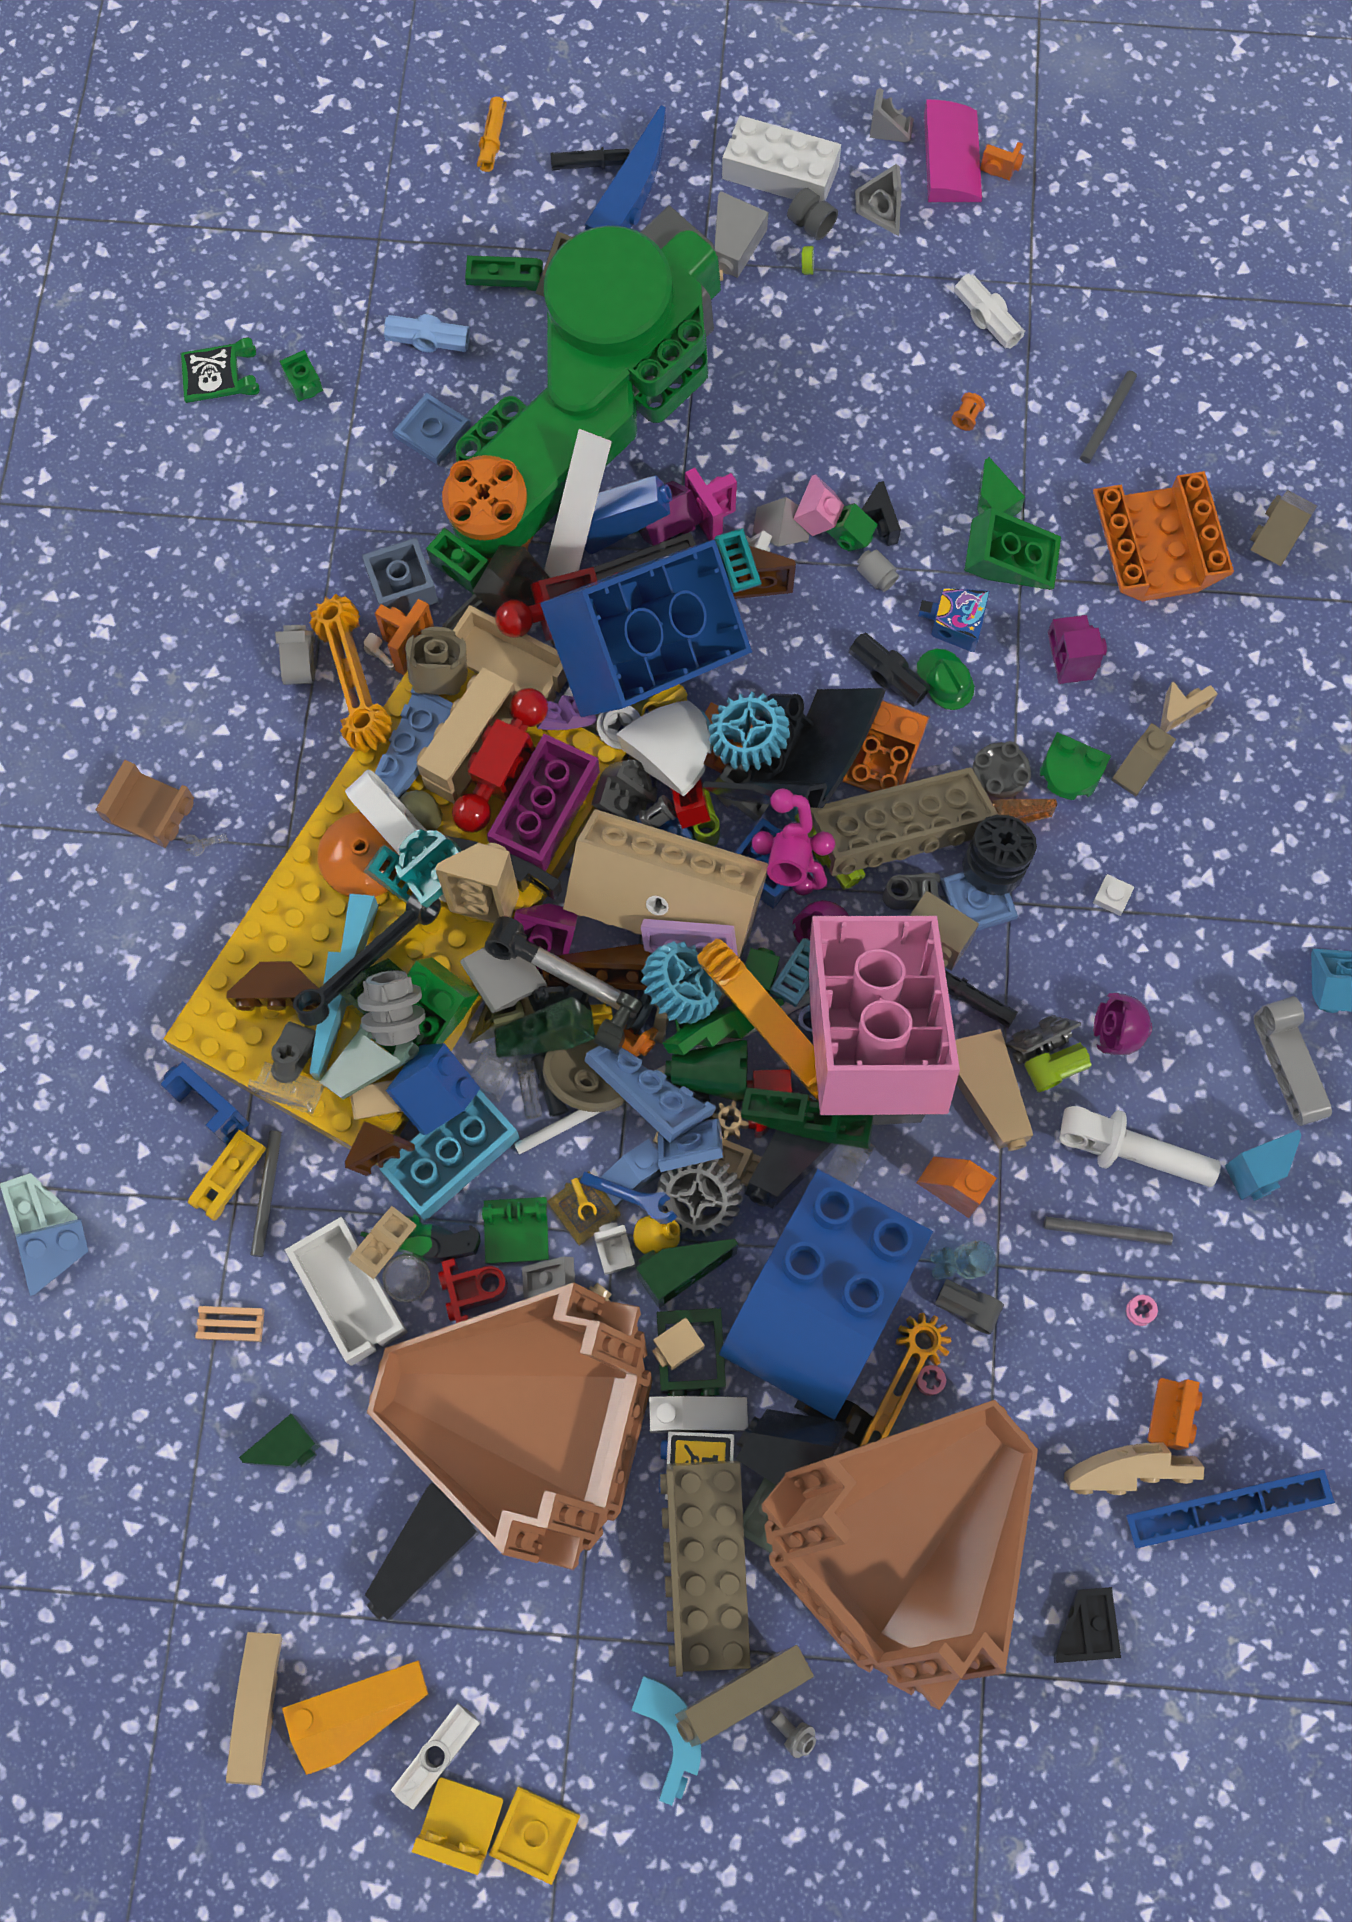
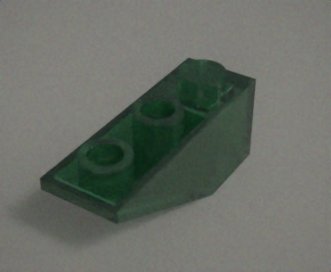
[494,997,595,1058]

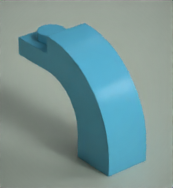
[631,1675,701,1806]

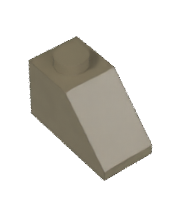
[1112,723,1176,796]

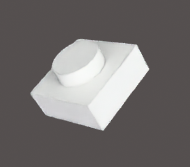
[1093,874,1134,916]

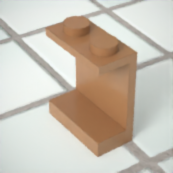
[95,760,194,848]

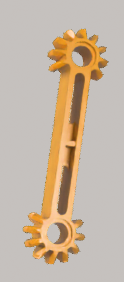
[309,594,393,754]
[697,939,819,1102]
[858,1313,951,1447]

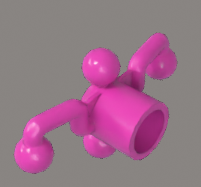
[752,788,835,896]

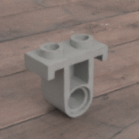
[275,625,315,685]

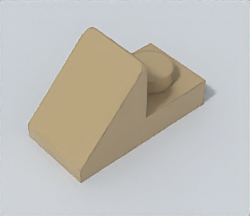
[1160,682,1218,732]

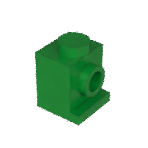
[279,350,323,402]

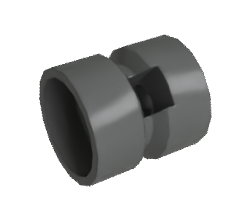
[787,188,838,240]

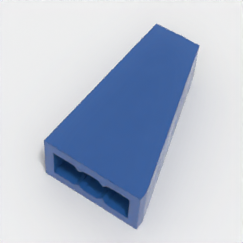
[584,475,672,554]

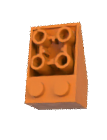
[843,700,930,792]

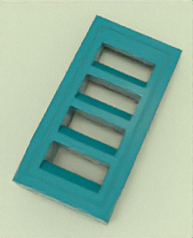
[714,528,762,593]
[363,845,411,903]

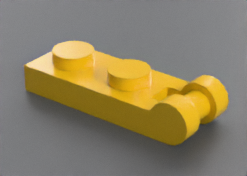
[188,1130,267,1221]

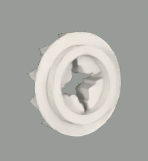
[596,706,641,749]

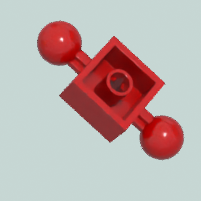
[495,567,619,641]
[452,688,548,833]

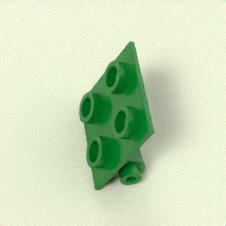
[482,1197,549,1264]

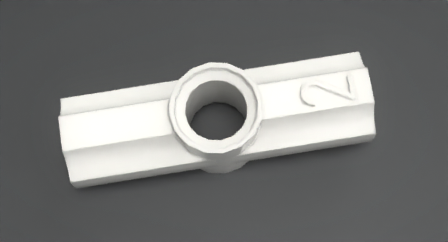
[954,273,1025,349]
[391,1703,481,1810]

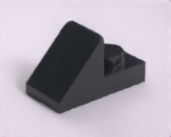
[862,481,901,546]

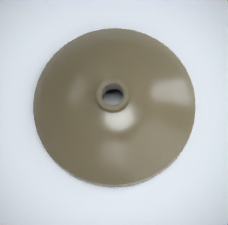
[543,1035,626,1112]

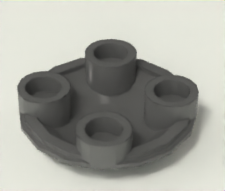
[972,741,1031,799]

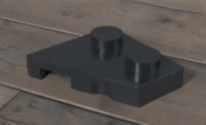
[1054,1587,1121,1663]

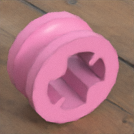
[1126,1295,1158,1326]
[915,1365,946,1396]

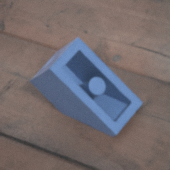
[600,1139,667,1207]

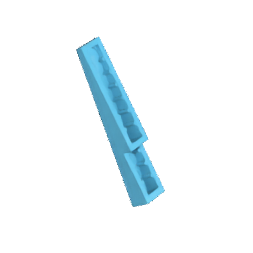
[310,894,379,1081]

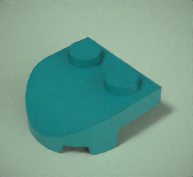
[395,829,461,908]

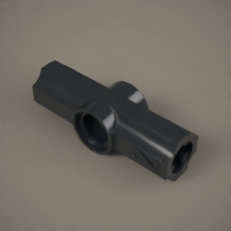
[849,632,931,707]

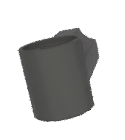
[934,1279,1004,1335]

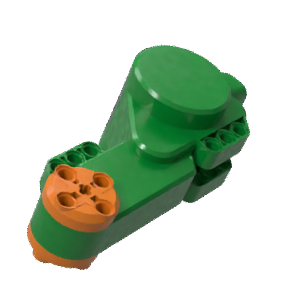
[442,205,721,563]

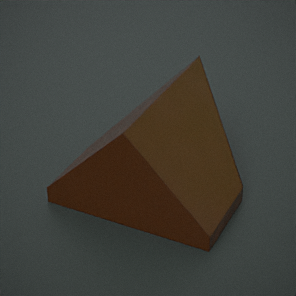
[345,1121,415,1176]

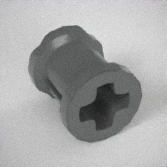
[638,795,678,829]

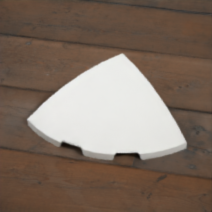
[616,700,712,796]

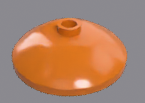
[318,811,400,897]

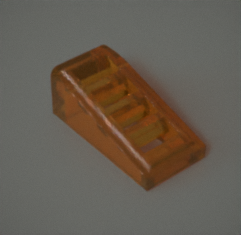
[992,799,1058,824]

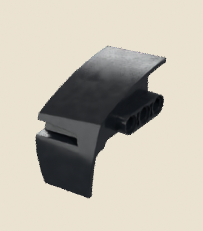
[702,688,886,808]

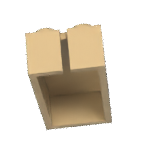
[453,605,567,702]
[416,667,516,804]

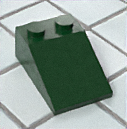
[636,1238,738,1308]

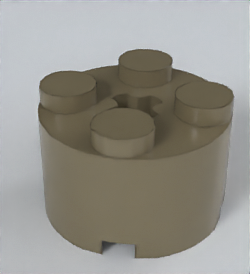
[406,627,468,695]

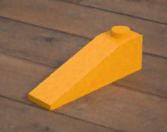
[282,1660,429,1775]

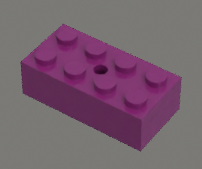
[487,734,600,872]

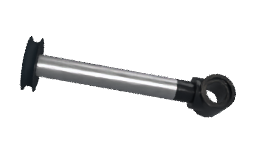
[484,916,654,1035]

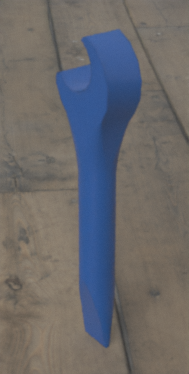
[579,1171,677,1224]

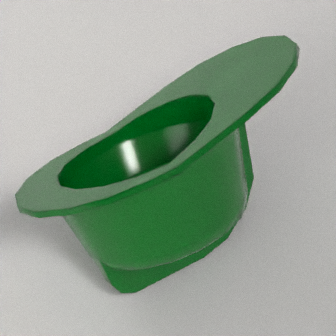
[917,649,975,710]

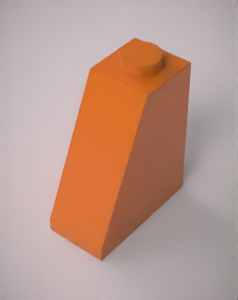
[916,1157,997,1218]

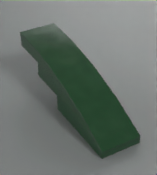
[740,1087,874,1149]

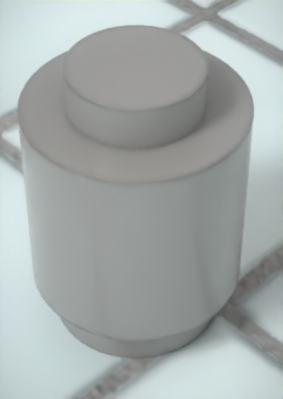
[857,549,899,592]

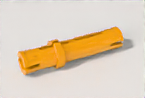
[477,96,507,172]

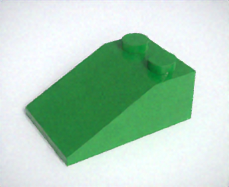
[964,507,1061,590]

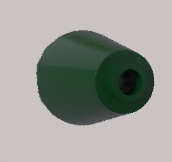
[665,1040,748,1102]

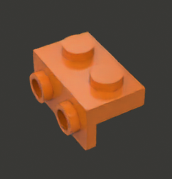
[1147,1378,1202,1450]

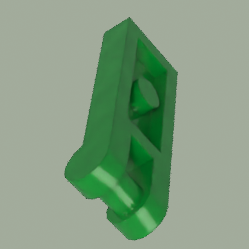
[465,255,543,291]

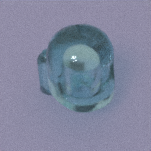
[930,1240,996,1280]

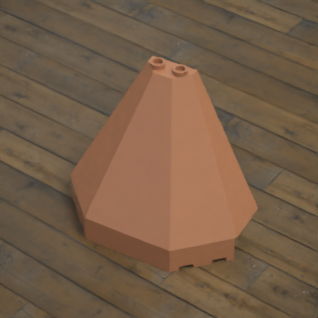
[367,1282,652,1570]
[762,1400,1038,1710]

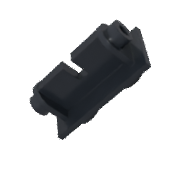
[528,985,592,1018]

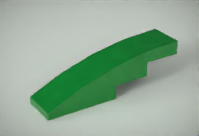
[663,998,785,1055]

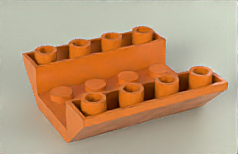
[1093,471,1234,601]

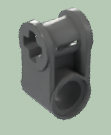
[882,873,942,910]
[271,1021,316,1083]

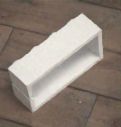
[722,115,841,202]
[285,1217,408,1366]

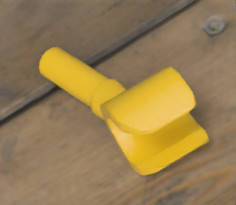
[571,1178,597,1221]

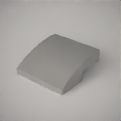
[460,947,547,1013]

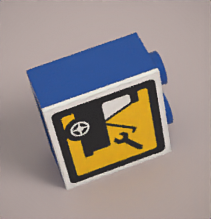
[659,1431,734,1501]

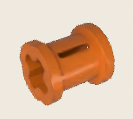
[951,392,986,431]

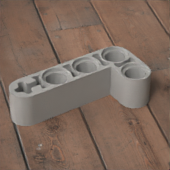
[1254,996,1332,1126]

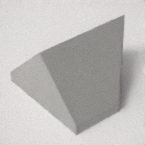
[870,88,914,142]
[855,164,901,236]
[752,497,810,547]

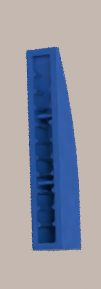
[585,105,666,230]
[1126,1469,1335,1549]

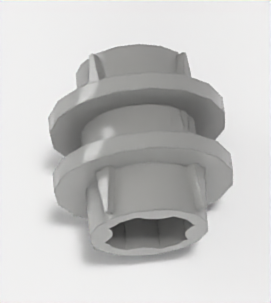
[358,971,425,1046]

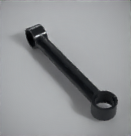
[293,893,441,1026]

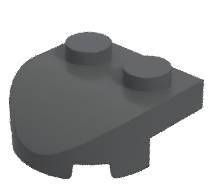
[591,760,657,822]

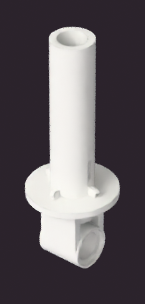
[1059,1106,1221,1187]

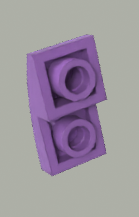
[537,695,597,730]

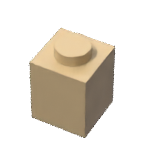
[652,1318,705,1370]

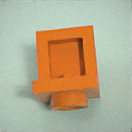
[980,142,1025,181]
[622,1026,658,1057]

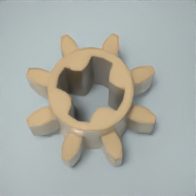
[710,1101,749,1140]

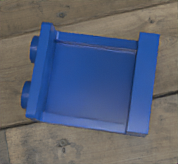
[161,1061,250,1145]

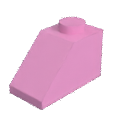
[793,474,844,536]

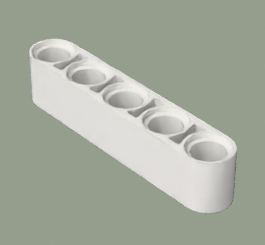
[345,769,446,902]

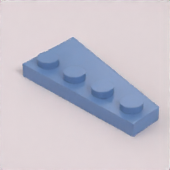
[375,687,453,799]
[584,1045,716,1143]

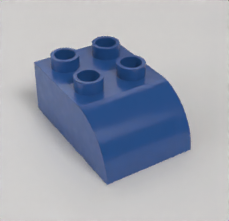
[540,539,752,717]
[719,1169,933,1419]

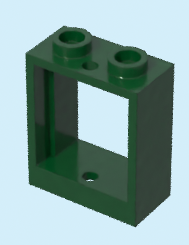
[657,1308,726,1397]

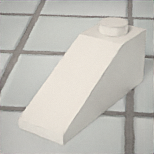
[649,1396,748,1433]

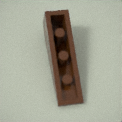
[542,944,652,990]

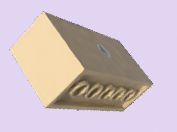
[563,809,768,959]

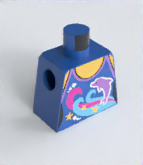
[918,588,990,652]

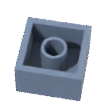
[362,537,438,613]

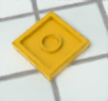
[489,1786,581,1885]

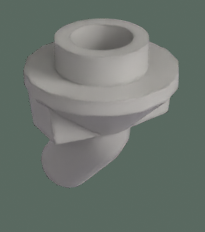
[770,1711,816,1758]

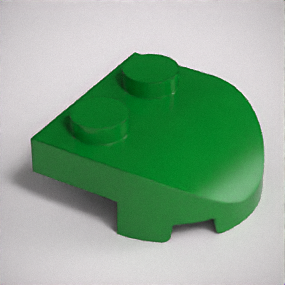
[1040,732,1111,800]

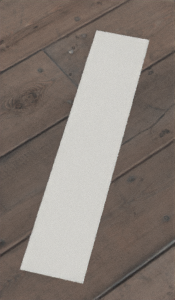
[542,429,612,580]

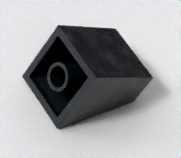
[736,1409,850,1485]

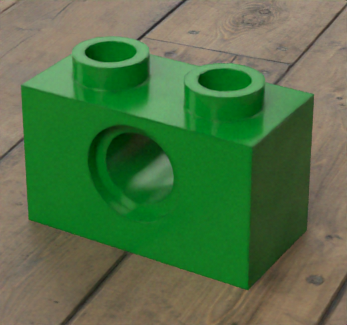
[426,527,493,595]

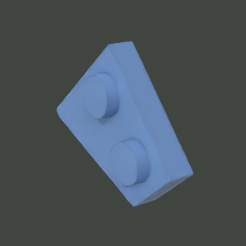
[16,1219,88,1296]

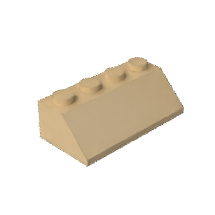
[435,843,519,924]

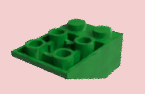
[371,957,479,1065]

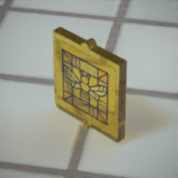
[547,1171,621,1246]

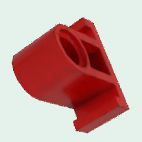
[438,1259,508,1323]

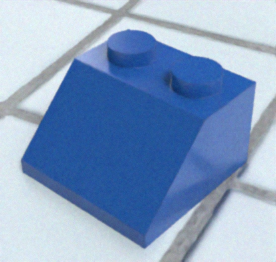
[385,1043,480,1135]

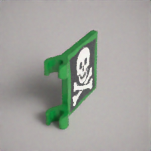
[181,337,260,403]

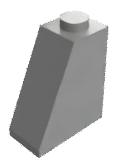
[715,191,769,278]

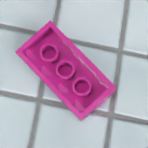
[924,99,982,202]

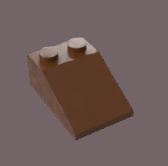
[726,543,796,599]

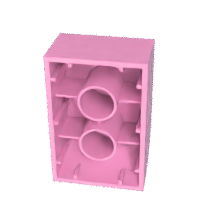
[809,916,960,1115]

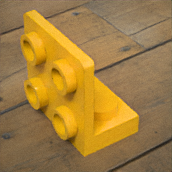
[412,1777,504,1875]

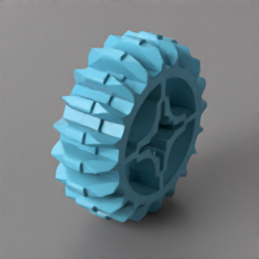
[708,691,790,772]
[641,941,722,1024]

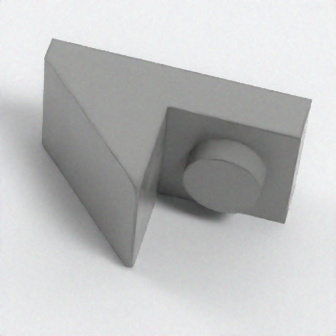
[522,1257,575,1299]

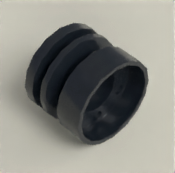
[962,815,1037,895]

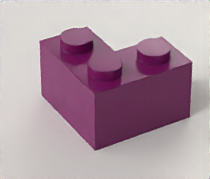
[1048,615,1107,684]

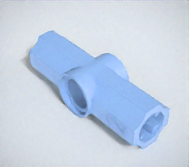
[384,314,470,353]

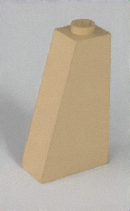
[955,1029,1033,1151]

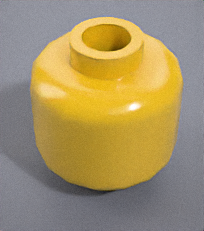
[633,1212,681,1254]

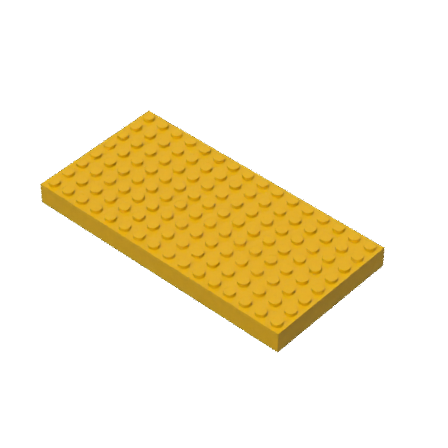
[163,668,628,1166]

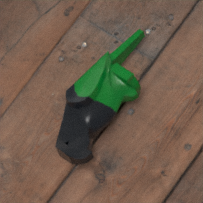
[360,1214,481,1265]

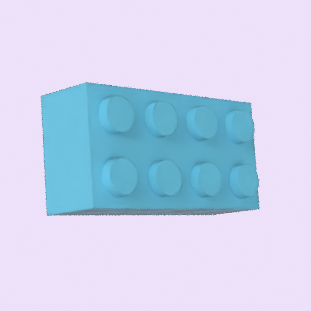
[379,1090,520,1222]

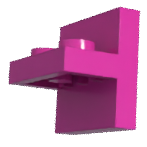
[685,468,737,541]

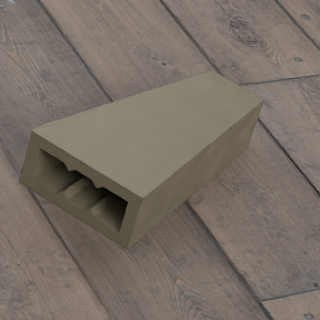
[675,1645,814,1747]

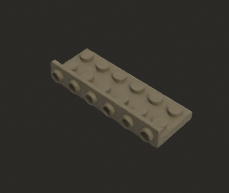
[810,767,999,876]
[660,1460,751,1677]

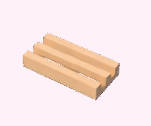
[195,1306,265,1342]

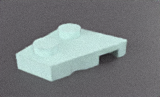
[0,1173,78,1235]

